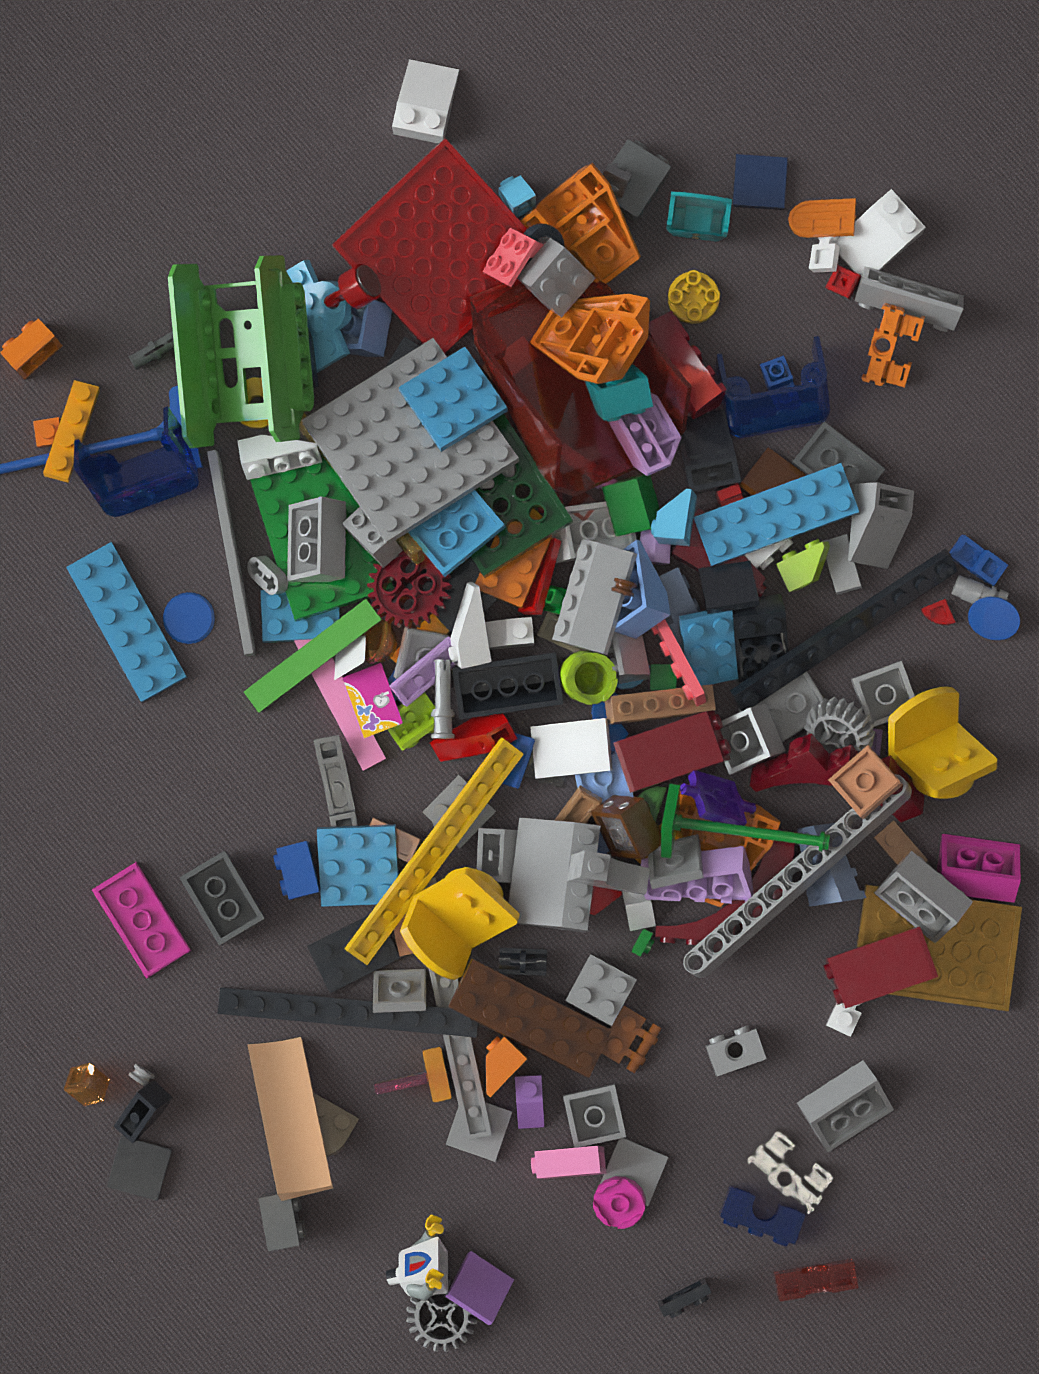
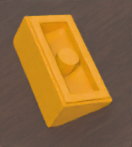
[423,1047,452,1102]

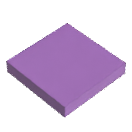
[445,1251,514,1325]

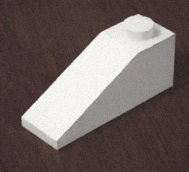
[448,582,491,669]
[485,617,534,650]

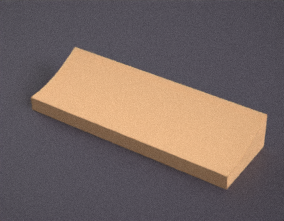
[247,1037,333,1201]

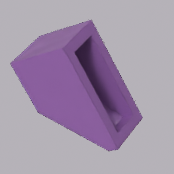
[515,1074,544,1129]

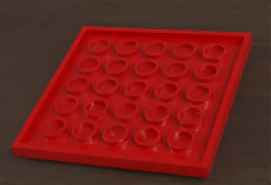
[332,138,527,354]

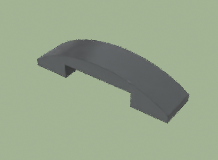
[314,734,358,827]

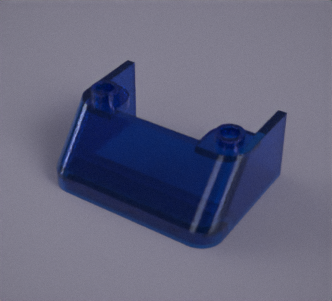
[716,336,830,438]
[74,406,199,517]

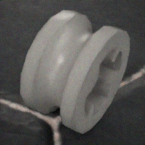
[128,1063,155,1086]

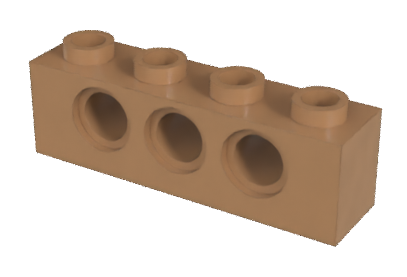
[605,684,716,725]

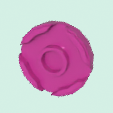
[593,1176,646,1229]

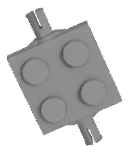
[423,775,496,849]

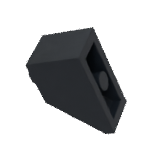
[114,1080,173,1144]

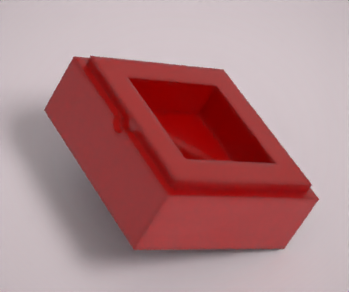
[825,265,861,300]

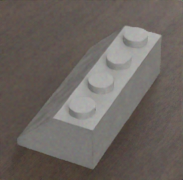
[855,266,964,332]
[552,539,637,655]

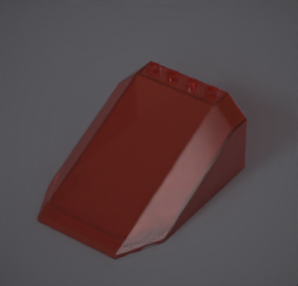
[470,279,692,496]

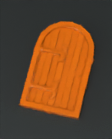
[788,198,856,238]

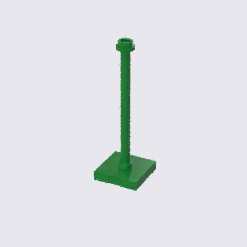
[661,784,830,858]

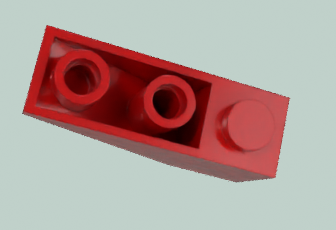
[430,713,517,762]

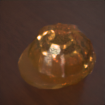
[362,619,397,664]

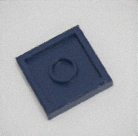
[732,154,788,210]

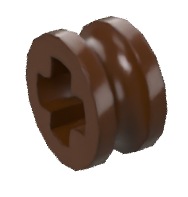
[611,578,637,597]

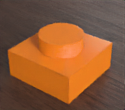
[33,417,60,448]

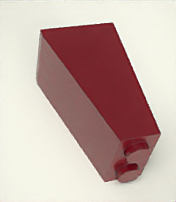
[613,710,731,793]
[823,926,938,1009]

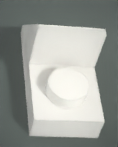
[622,891,656,931]

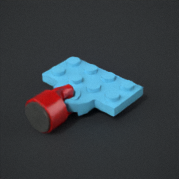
[286,260,381,373]

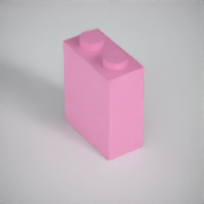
[531,1146,606,1179]

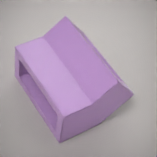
[640,530,671,565]

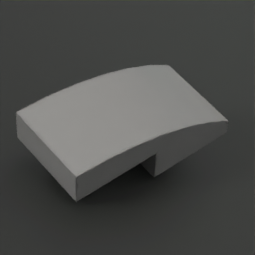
[822,534,862,595]

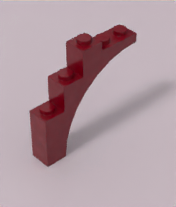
[750,733,925,823]
[654,841,795,953]

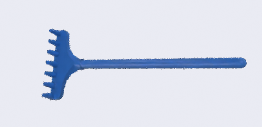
[0,386,203,474]

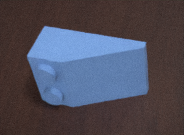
[614,540,670,639]

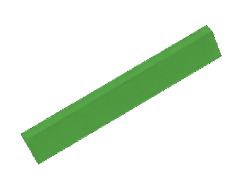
[244,598,383,713]

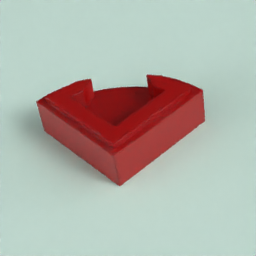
[921,599,956,625]

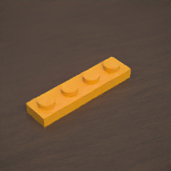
[43,380,100,483]

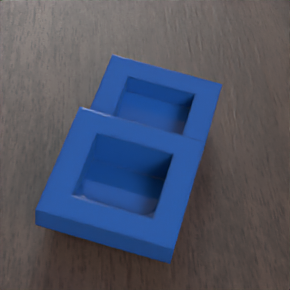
[949,535,1008,586]

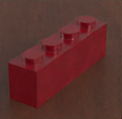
[644,311,727,420]

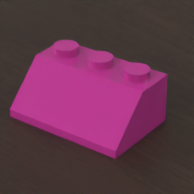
[937,834,1021,903]

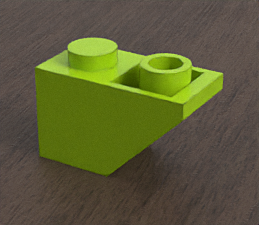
[776,539,830,592]

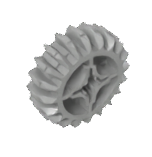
[804,697,876,753]
[406,1279,477,1352]

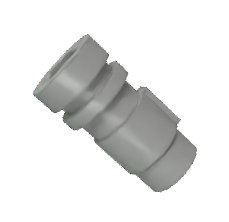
[951,575,1009,604]

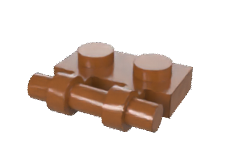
[601,1005,662,1074]

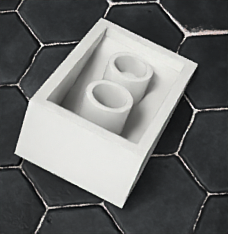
[392,59,459,144]
[835,189,926,279]
[552,502,637,563]

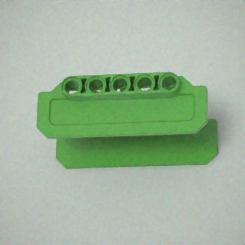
[168,255,314,448]

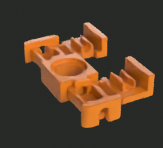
[862,303,925,388]

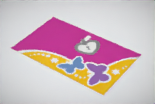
[343,663,403,738]

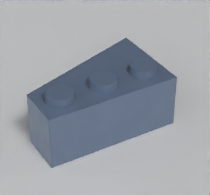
[659,568,701,650]
[797,823,867,907]

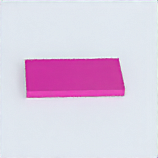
[92,862,192,979]

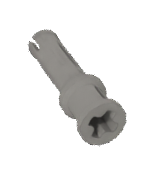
[431,659,455,739]

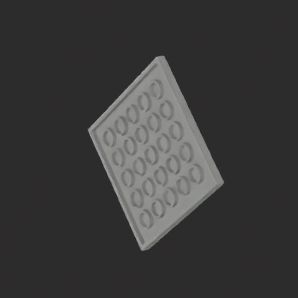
[302,338,519,545]

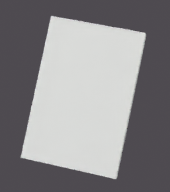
[531,718,613,779]

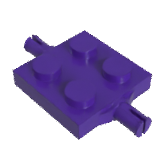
[680,770,756,826]

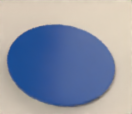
[163,592,215,644]
[968,597,1020,640]

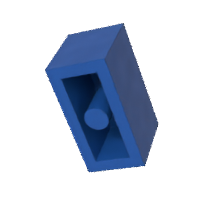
[273,841,320,900]

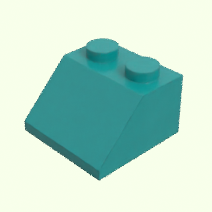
[585,364,653,422]

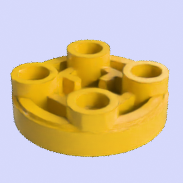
[668,270,720,324]

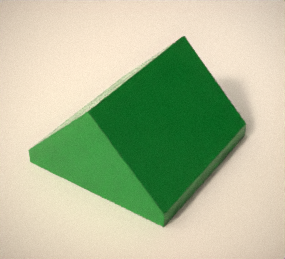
[602,473,660,536]

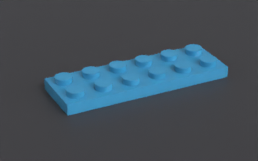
[693,463,859,566]
[66,542,187,703]

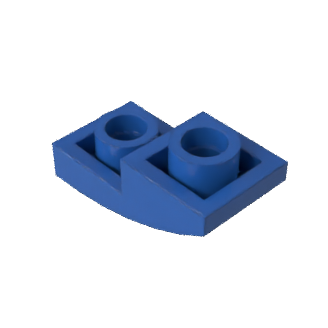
[760,356,802,416]

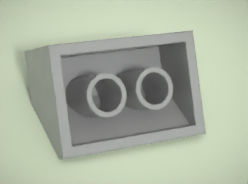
[287,497,346,582]
[874,851,973,943]
[797,1060,894,1152]

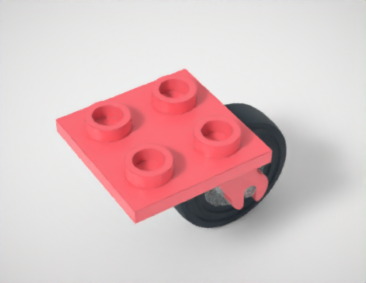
[483,224,564,287]

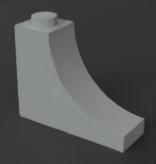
[567,850,650,895]

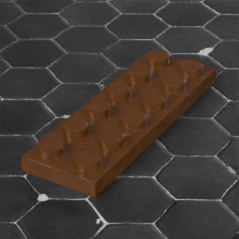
[448,959,612,1078]

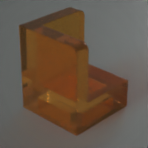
[64,1063,109,1106]

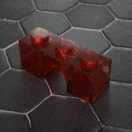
[773,1259,858,1301]

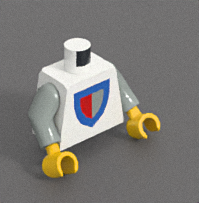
[386,1215,448,1301]

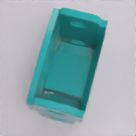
[666,192,732,242]

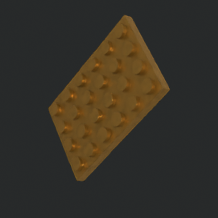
[857,885,1022,1011]

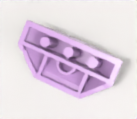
[609,393,681,476]

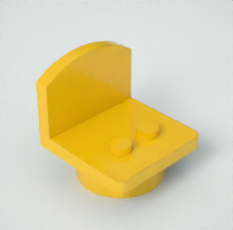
[888,687,997,799]
[400,867,520,980]

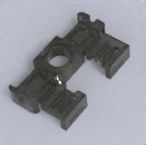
[747,1128,834,1214]

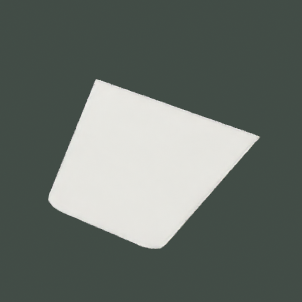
[334,636,366,680]

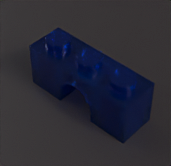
[719,1185,806,1247]

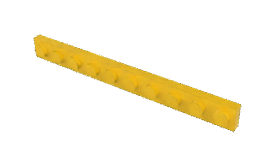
[344,737,524,965]

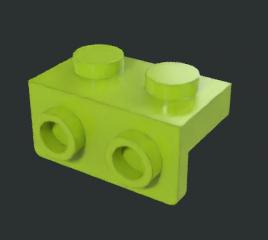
[387,692,435,750]

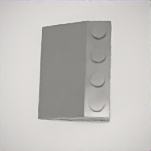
[508,818,600,933]

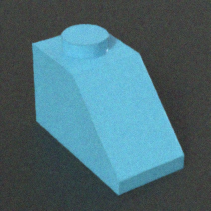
[498,175,536,218]
[651,489,697,546]

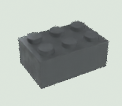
[179,851,267,946]

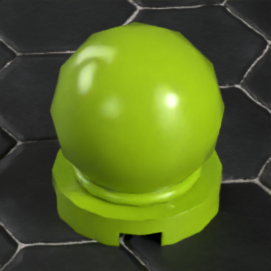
[559,651,618,705]

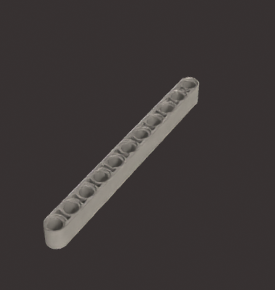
[683,774,912,978]

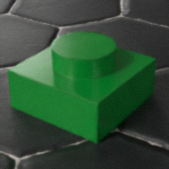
[631,929,654,957]

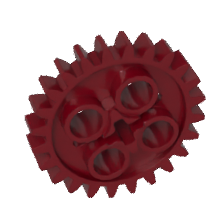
[367,543,452,629]

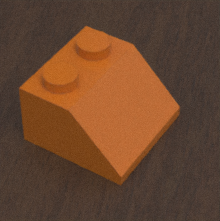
[0,318,63,380]
[486,1036,527,1097]

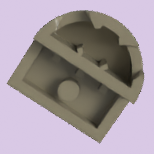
[314,1093,359,1157]

